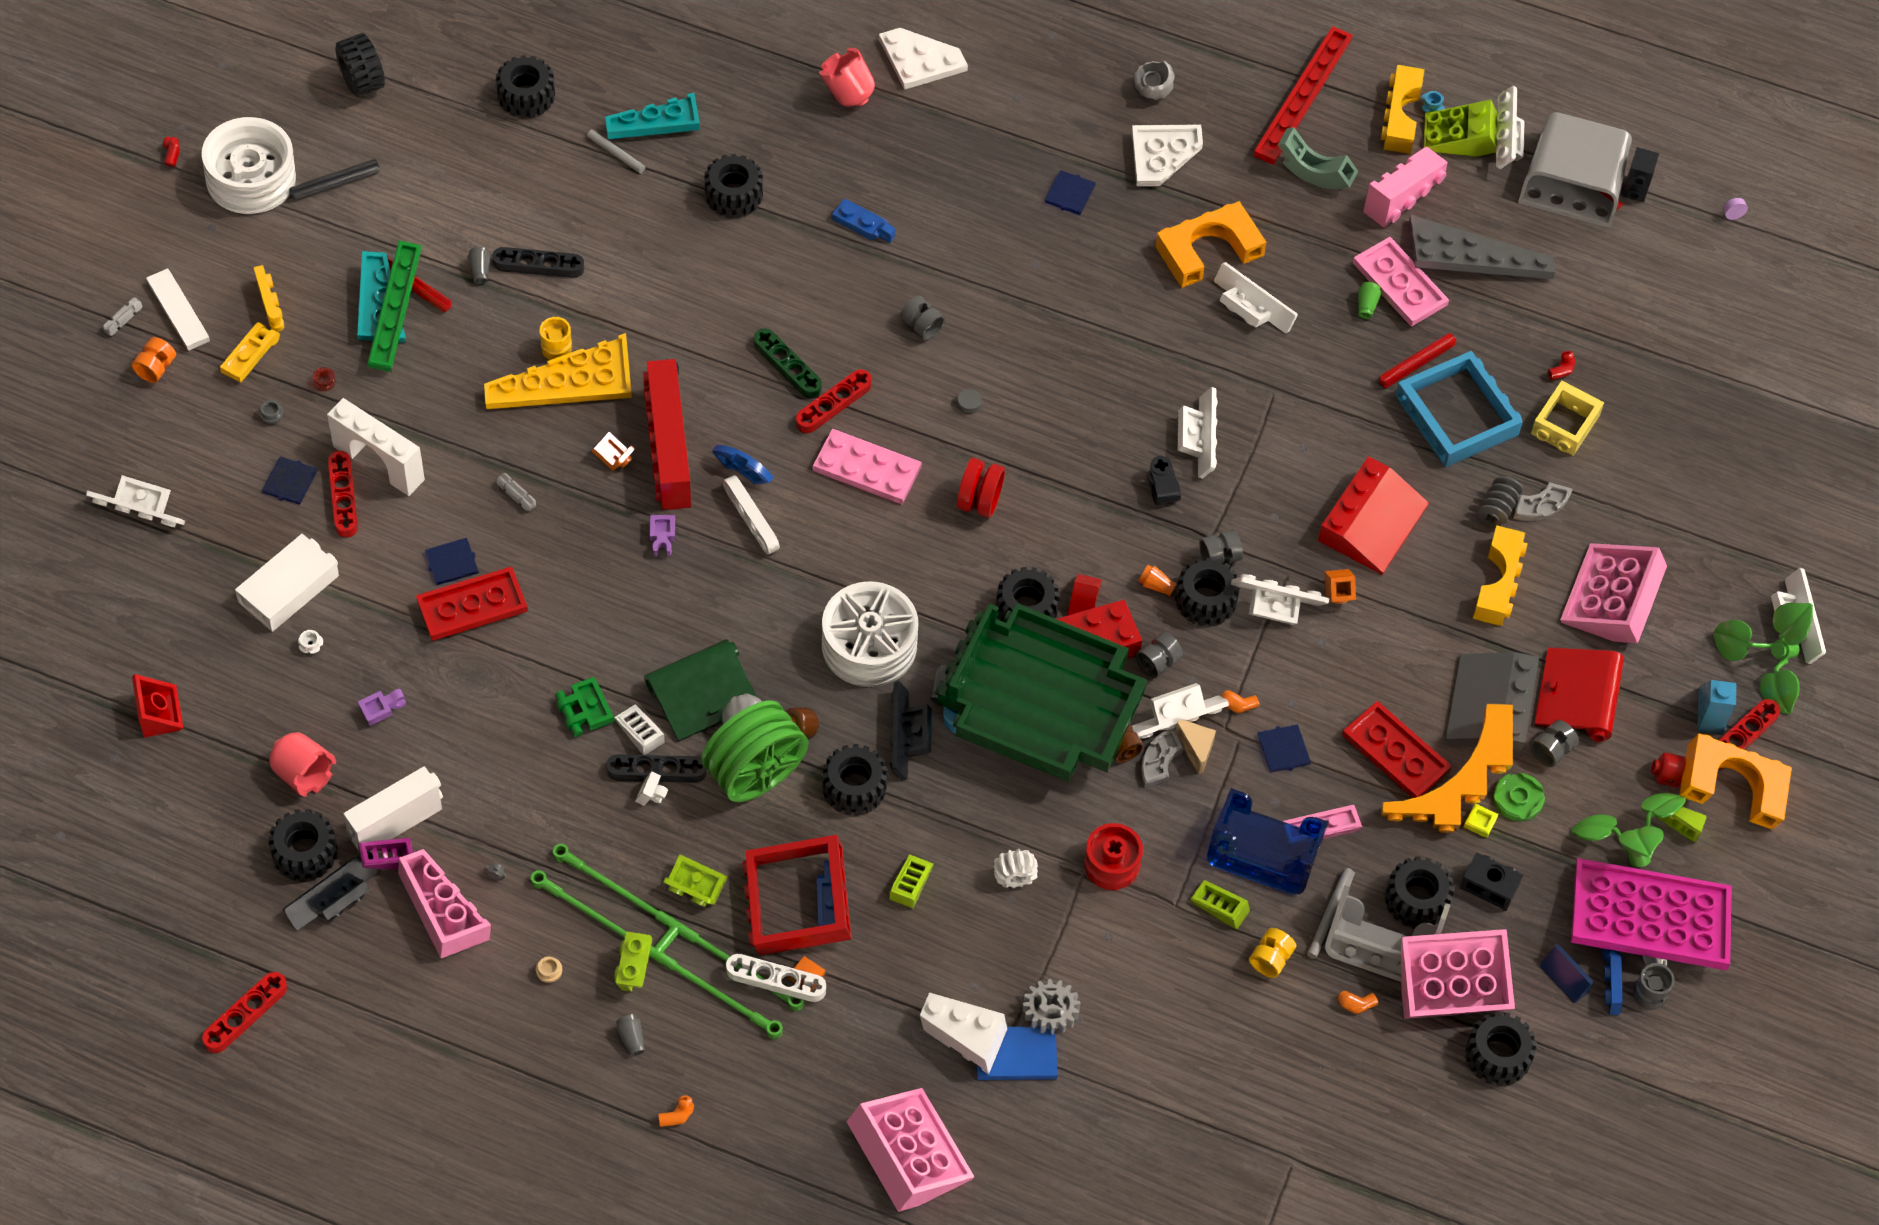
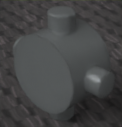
[484,863,507,880]

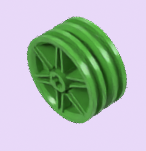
[701,700,809,802]

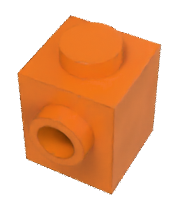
[1324,569,1356,604]

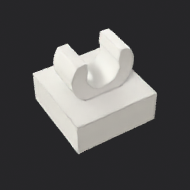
[635,772,668,806]

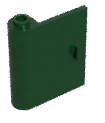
[644,639,757,741]

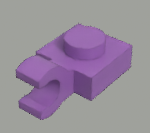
[358,689,406,726]

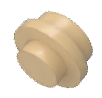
[536,957,562,983]

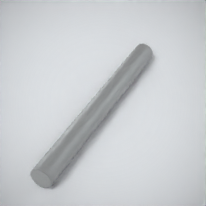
[1307,868,1353,959]

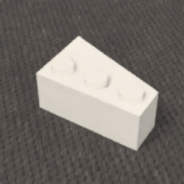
[920,993,1007,1075]

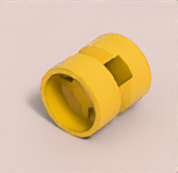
[540,317,572,360]
[1249,928,1296,978]

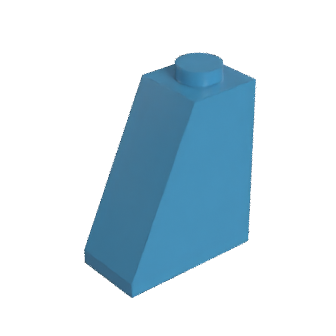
[1697,680,1736,735]

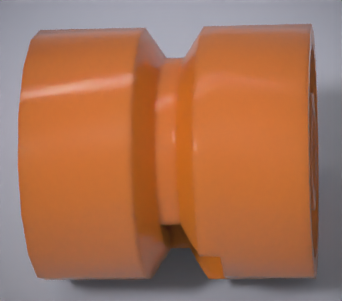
[131,337,176,383]

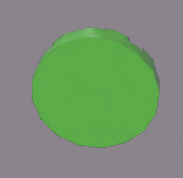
[1493,773,1545,822]

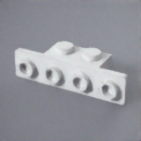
[1496,86,1524,169]
[1214,262,1297,333]
[1178,387,1218,479]
[86,475,185,528]
[1771,568,1826,664]
[1231,574,1329,625]
[1132,683,1229,738]

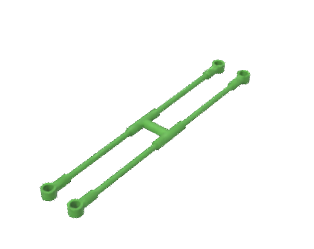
[531,844,804,1039]

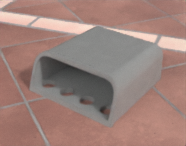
[1518,112,1632,228]

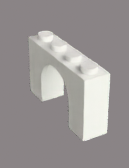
[327,398,425,496]

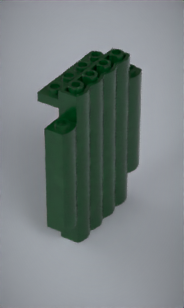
[935,603,1148,782]

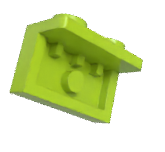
[663,854,728,907]
[614,932,653,992]

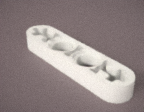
[723,475,780,555]
[726,954,826,1002]

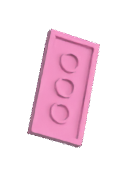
[1353,237,1449,327]
[813,429,922,505]

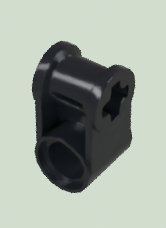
[1147,456,1181,505]

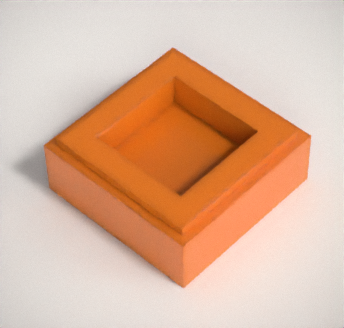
[788,956,825,992]

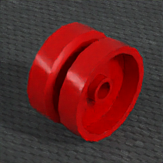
[956,457,1006,519]
[1084,823,1143,890]

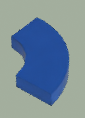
[712,445,774,484]

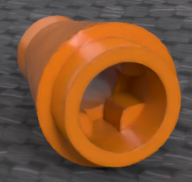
[1138,565,1177,597]

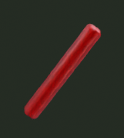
[387,257,452,312]
[1378,333,1457,388]

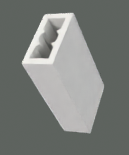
[235,534,339,632]
[343,766,443,852]

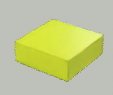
[1464,804,1499,838]

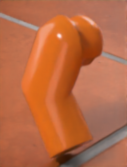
[1221,690,1259,713]
[1337,991,1378,1014]
[659,1096,694,1127]

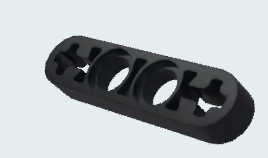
[492,247,585,278]
[606,754,707,783]

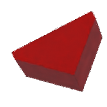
[1067,574,1102,616]

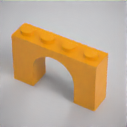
[1155,201,1267,288]
[1679,734,1792,830]

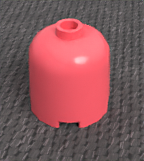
[819,48,875,107]
[269,732,336,797]

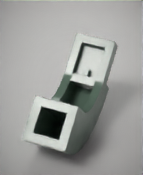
[1278,127,1358,189]

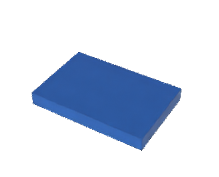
[977,1027,1058,1080]

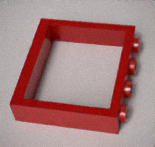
[742,835,852,955]

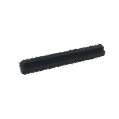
[289,159,380,200]

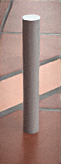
[587,130,645,174]

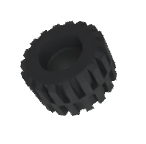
[335,33,385,97]
[496,55,555,118]
[704,154,763,218]
[1175,558,1240,626]
[996,567,1060,622]
[822,744,887,815]
[268,809,338,881]
[1385,856,1454,928]
[1465,1012,1537,1086]

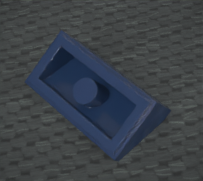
[1540,944,1593,1003]

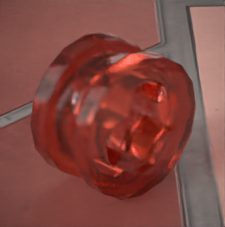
[313,367,336,391]

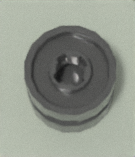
[900,295,945,340]
[1199,529,1243,564]
[1136,632,1184,678]
[1530,720,1579,767]
[1633,963,1675,1010]

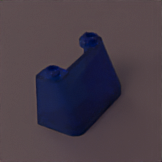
[1207,788,1329,895]

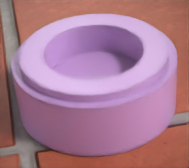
[1723,198,1748,220]

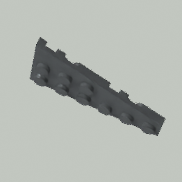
[1409,215,1555,279]

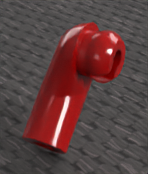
[163,136,180,167]
[1547,351,1576,381]

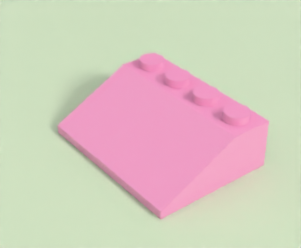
[1560,543,1667,644]
[1401,929,1515,1019]
[846,1088,974,1212]

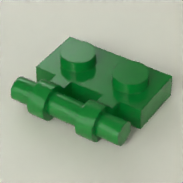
[555,677,614,737]

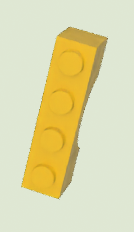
[1380,65,1424,154]
[1473,525,1528,626]

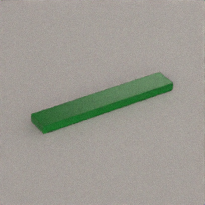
[367,240,422,372]

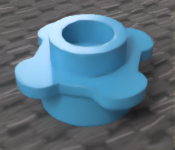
[1421,91,1445,113]

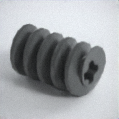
[1476,476,1523,529]

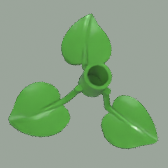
[1713,603,1813,714]
[1571,793,1686,867]

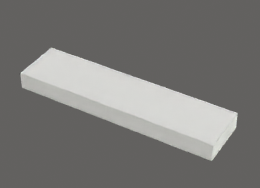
[146,268,210,351]

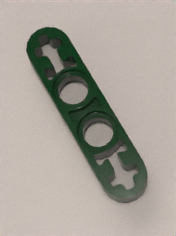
[754,328,822,399]

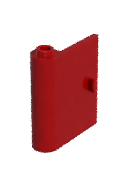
[1535,648,1624,742]

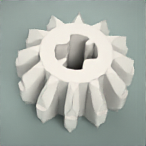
[994,849,1038,889]

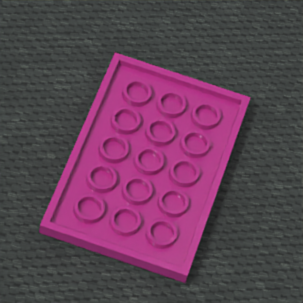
[1571,858,1732,971]

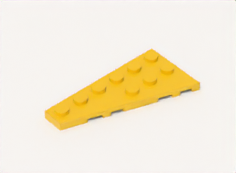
[484,333,632,409]

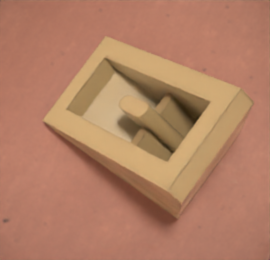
[1176,720,1216,774]

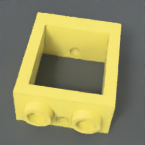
[1531,381,1604,456]

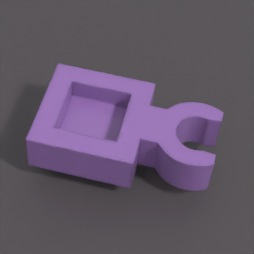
[650,515,675,556]

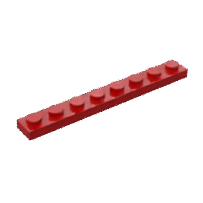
[1254,26,1353,165]

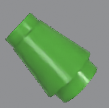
[1358,282,1381,319]

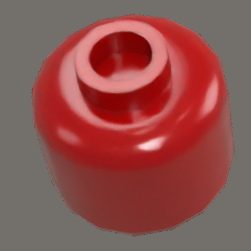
[1651,752,1686,788]

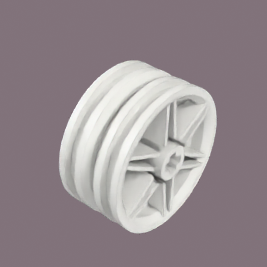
[202,117,296,214]
[822,582,918,687]

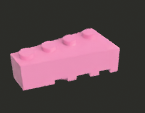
[1363,146,1448,228]
[398,849,491,958]

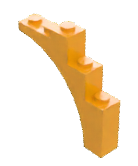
[1381,704,1513,833]

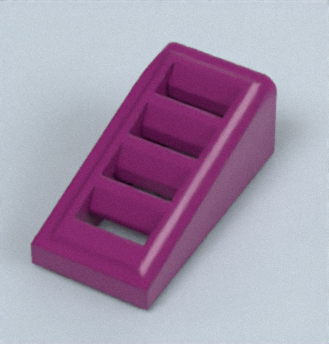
[358,838,413,870]

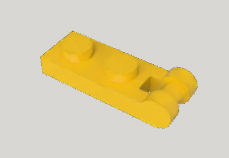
[254,265,284,332]
[220,322,280,383]

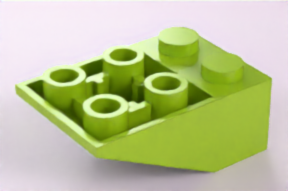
[1424,99,1498,157]

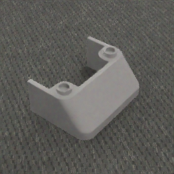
[1325,871,1450,982]

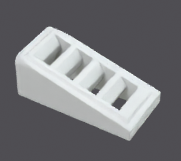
[614,704,665,755]

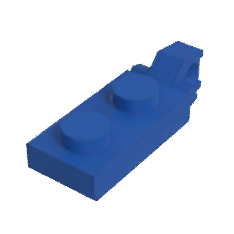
[832,198,896,243]
[817,860,835,926]
[1602,948,1622,1015]

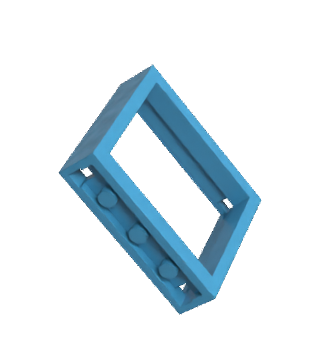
[1395,351,1523,468]

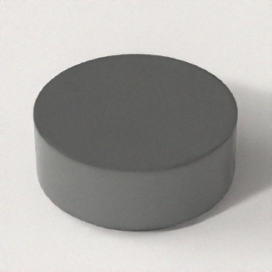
[957,389,982,414]

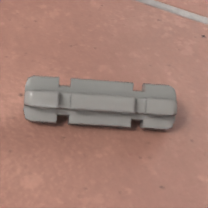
[102,297,143,336]
[497,473,536,512]

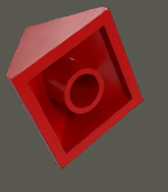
[132,674,183,738]

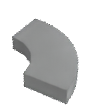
[1513,482,1573,521]
[1141,728,1184,787]

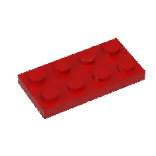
[416,566,528,641]
[1342,701,1452,798]

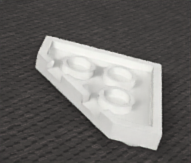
[879,28,968,90]
[1132,125,1203,186]

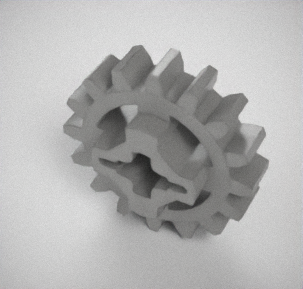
[1022,979,1081,1035]

